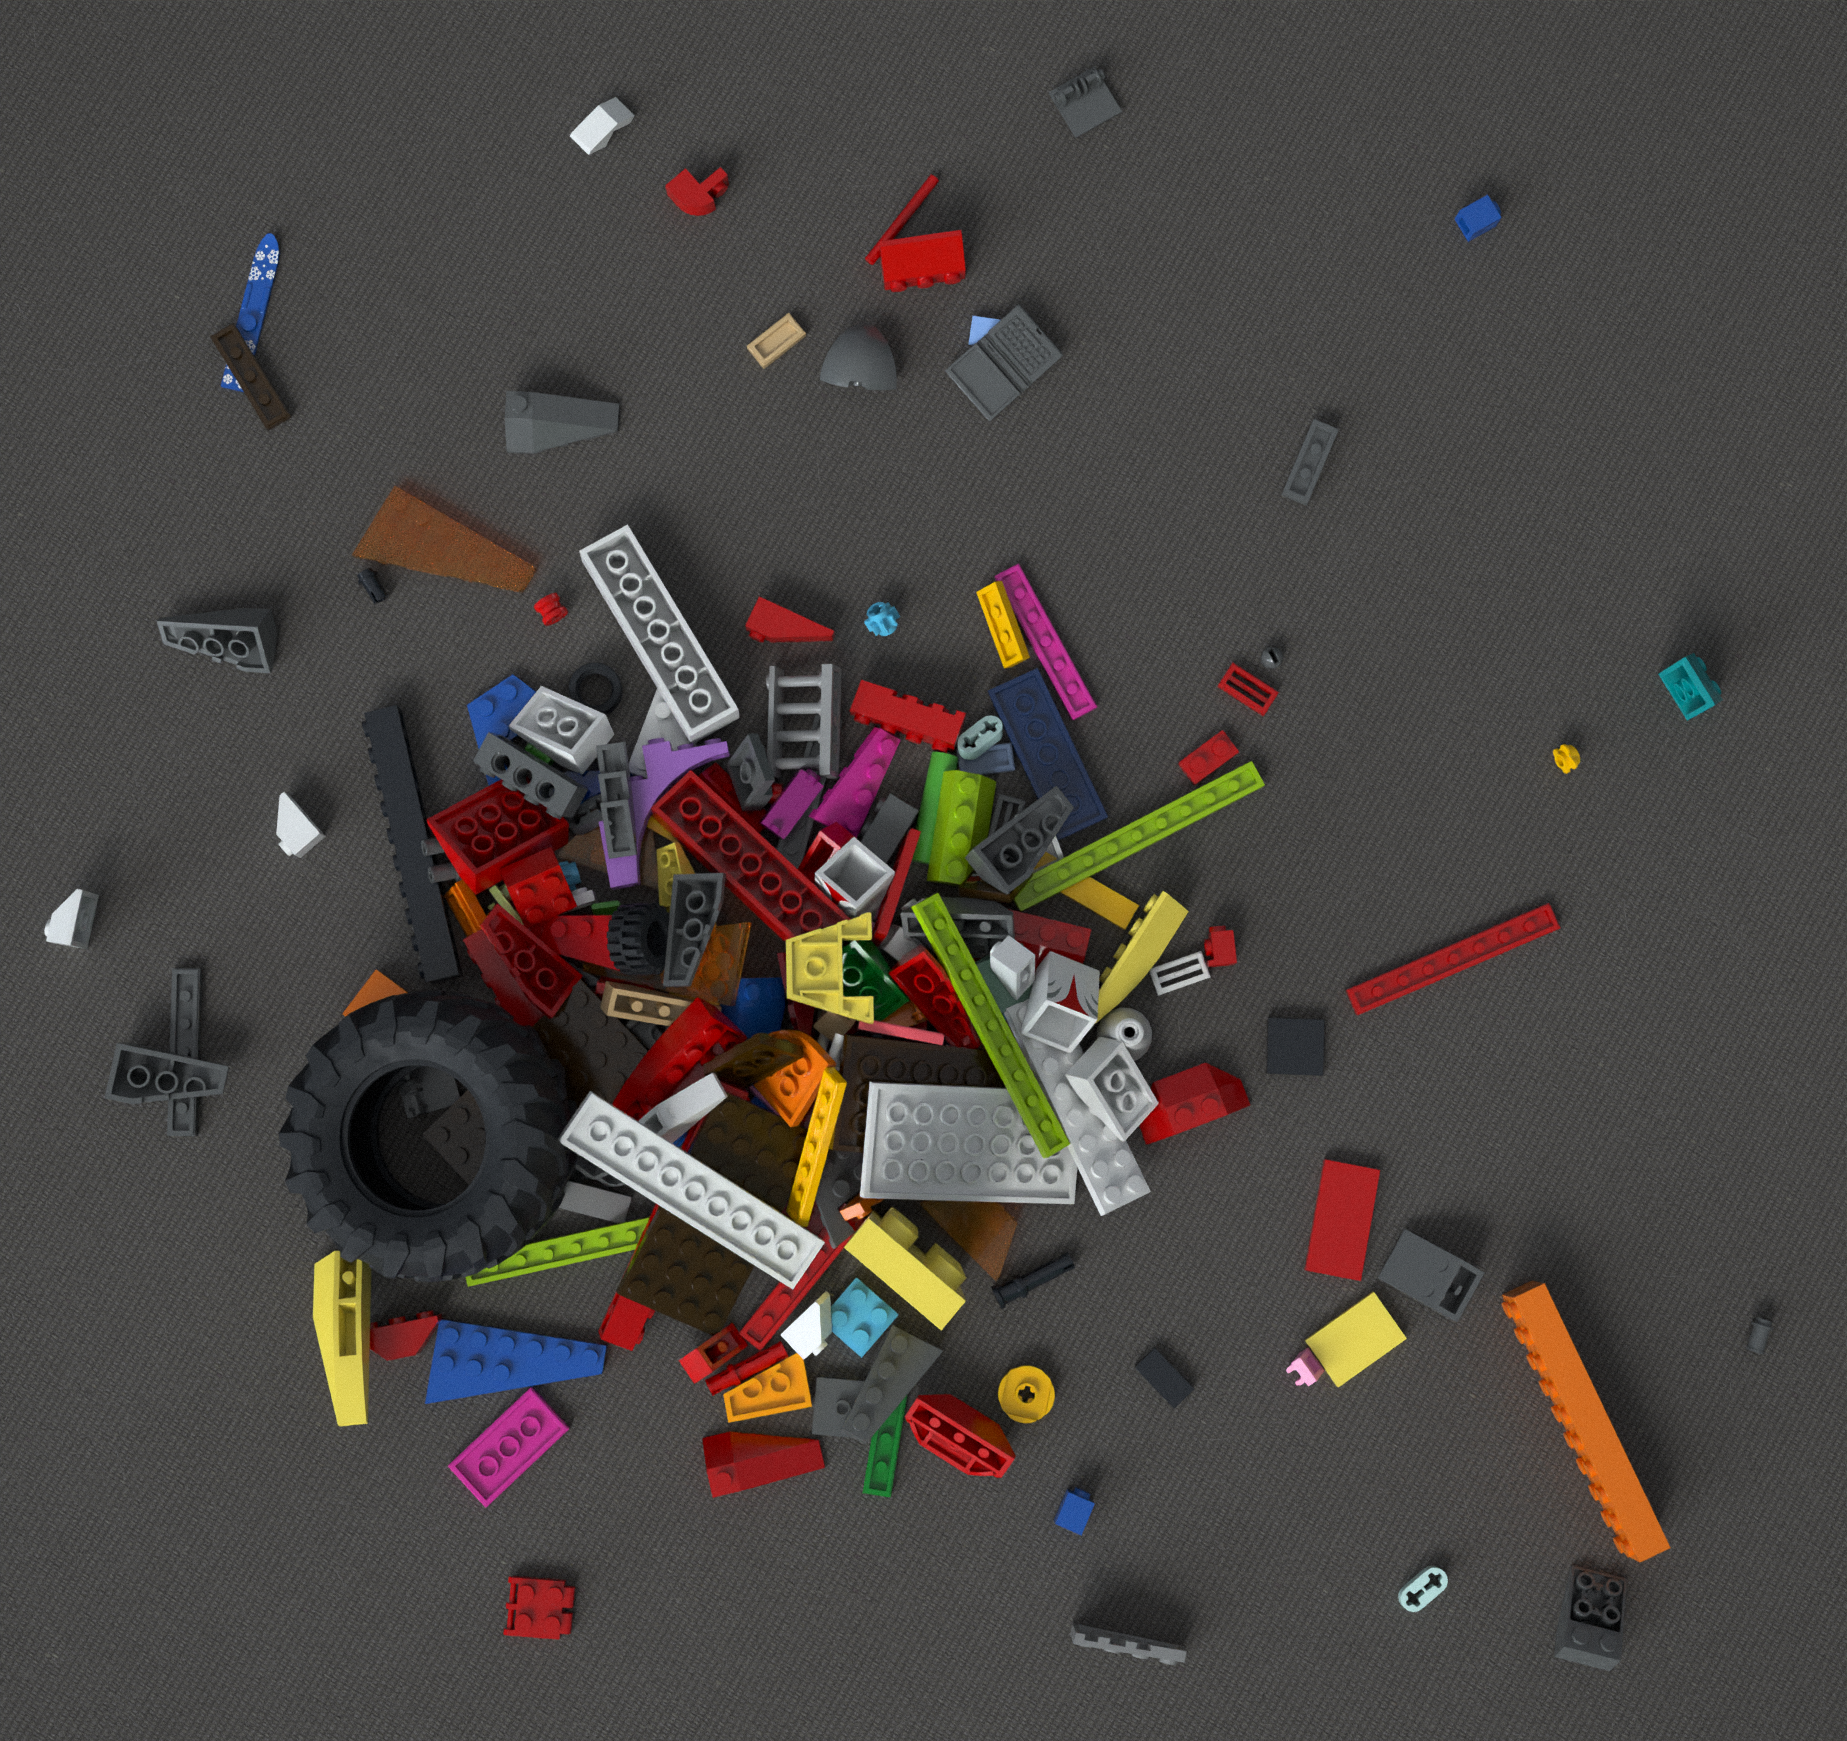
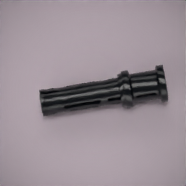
[991,1252,1075,1309]

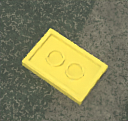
[1304,1291,1407,1387]

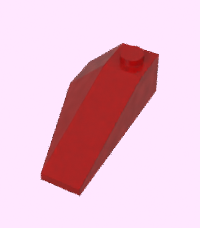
[480,903,582,1019]
[888,944,981,1049]

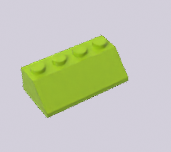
[927,770,996,887]

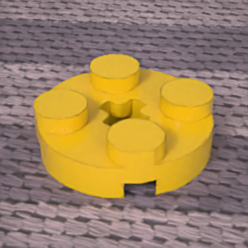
[998,1365,1055,1423]

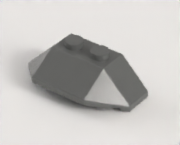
[901,897,1015,958]

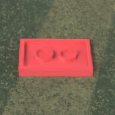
[857,1020,944,1045]

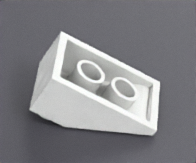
[509,686,614,775]
[1065,1037,1159,1142]

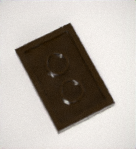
[703,1033,804,1088]

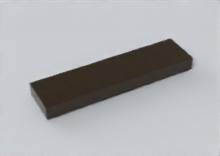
[210,323,292,431]

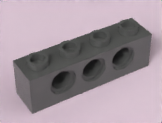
[473,732,588,819]

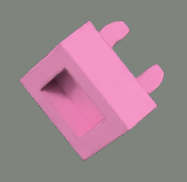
[1286,1348,1325,1386]

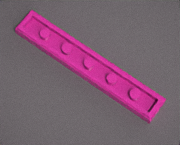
[994,563,1097,721]

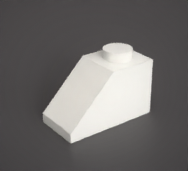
[276,792,326,858]
[990,935,1035,1000]
[781,1291,832,1359]

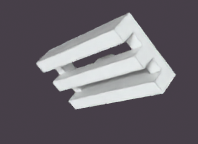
[1149,951,1210,996]

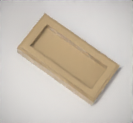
[747,313,806,369]

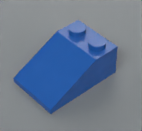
[718,977,785,1041]

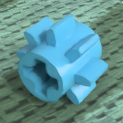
[864,602,900,636]

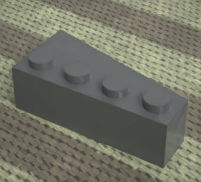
[840,1325,943,1444]

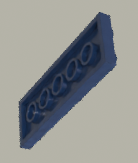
[987,668,1108,841]

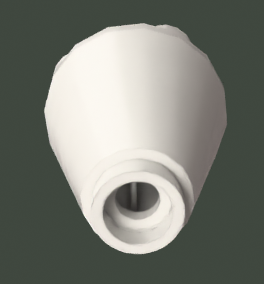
[1096,1007,1152,1061]

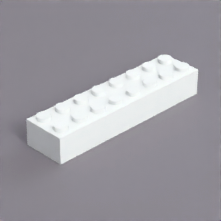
[579,524,739,744]

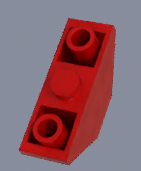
[370,1310,443,1361]

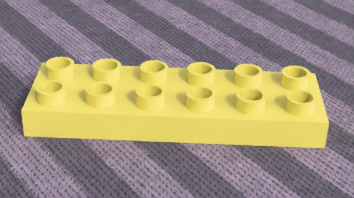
[844,1206,967,1330]

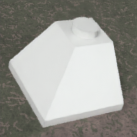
[45,889,99,949]

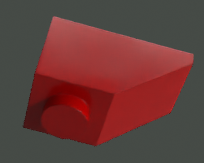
[679,1323,748,1384]

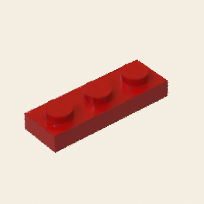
[698,763,766,834]

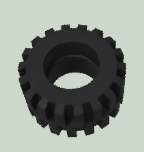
[606,903,670,975]

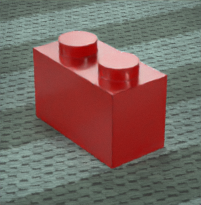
[798,822,857,885]

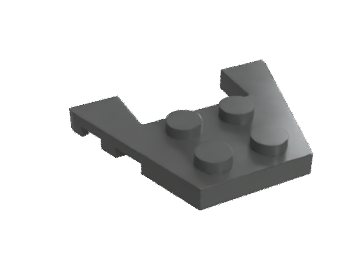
[815,1149,863,1249]

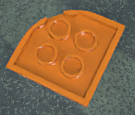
[754,1029,837,1127]

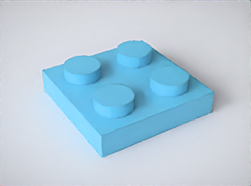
[831,1277,899,1358]

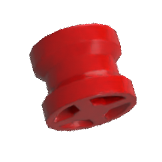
[534,593,568,626]

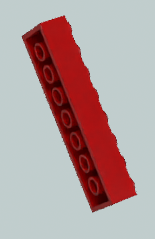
[651,770,850,942]

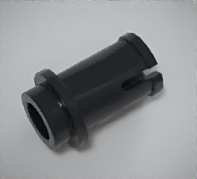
[357,567,389,605]

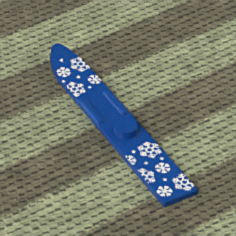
[221,233,280,392]

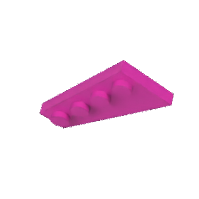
[808,727,900,838]

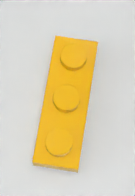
[976,581,1030,669]

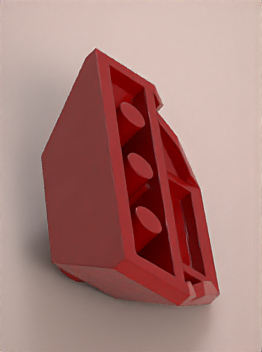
[1139,1063,1251,1145]
[905,1394,1016,1478]

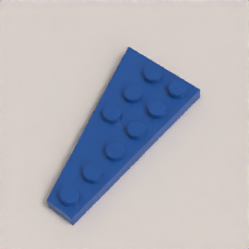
[425,1319,608,1404]

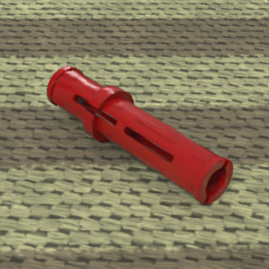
[705,1341,789,1396]

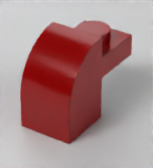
[665,167,729,216]

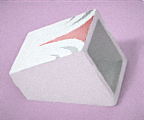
[815,837,895,921]
[1020,951,1100,1053]

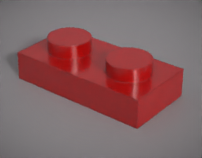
[1178,730,1239,786]

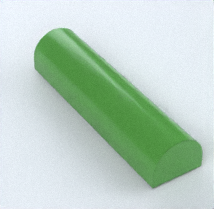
[912,752,959,865]

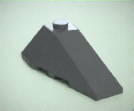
[505,391,620,454]
[157,608,277,673]
[663,873,726,987]

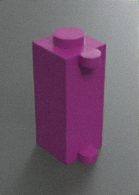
[759,768,824,840]

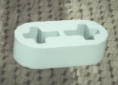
[957,716,1003,760]
[1398,1565,1448,1612]

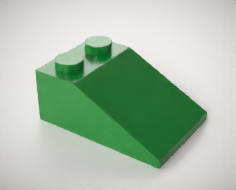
[842,940,910,1022]

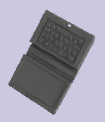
[945,304,1063,422]

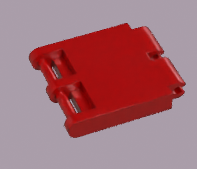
[503,1576,575,1640]

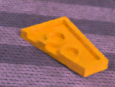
[723,1353,812,1423]

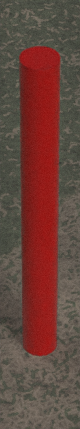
[865,174,939,265]

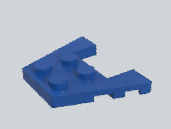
[467,675,536,786]

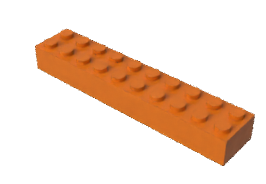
[1502,1281,1671,1563]

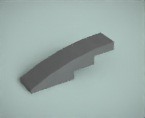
[596,741,637,859]

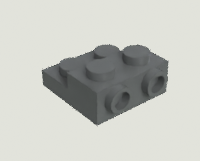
[726,733,775,811]

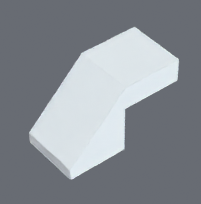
[570,97,635,155]

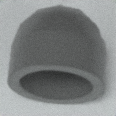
[1260,646,1283,670]

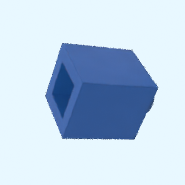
[1455,195,1502,242]
[1054,1487,1095,1536]

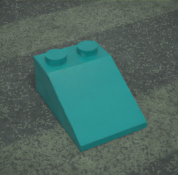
[1658,653,1723,721]

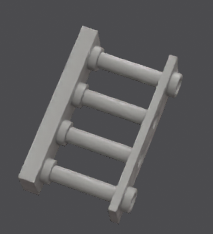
[766,664,842,779]

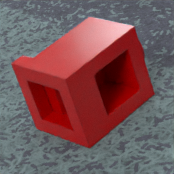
[1204,926,1237,968]

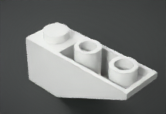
[638,1073,728,1143]

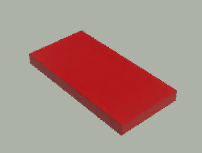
[871,829,921,947]
[1304,1159,1380,1281]

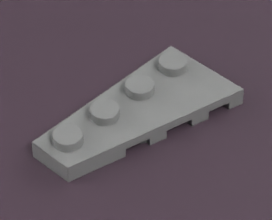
[1070,1623,1187,1665]

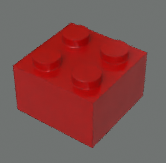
[499,847,577,928]

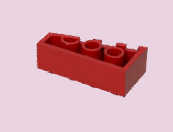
[527,915,620,971]
[463,929,544,1027]

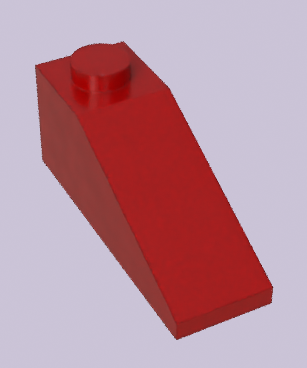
[745,596,835,643]

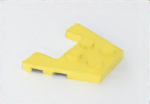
[786,913,874,1024]

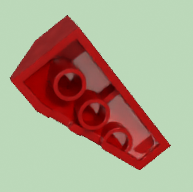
[702,1431,825,1498]

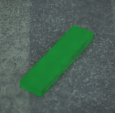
[863,1395,907,1498]

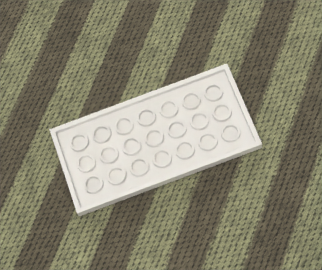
[860,1082,1077,1204]

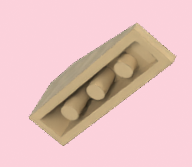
[600,981,722,1026]

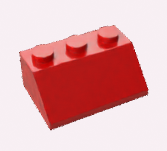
[879,230,966,292]

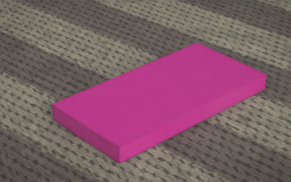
[448,1386,570,1508]

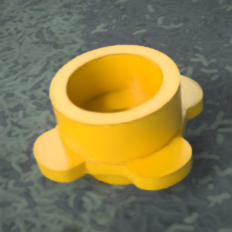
[1553,744,1580,774]

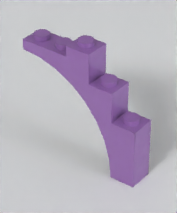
[599,738,730,890]

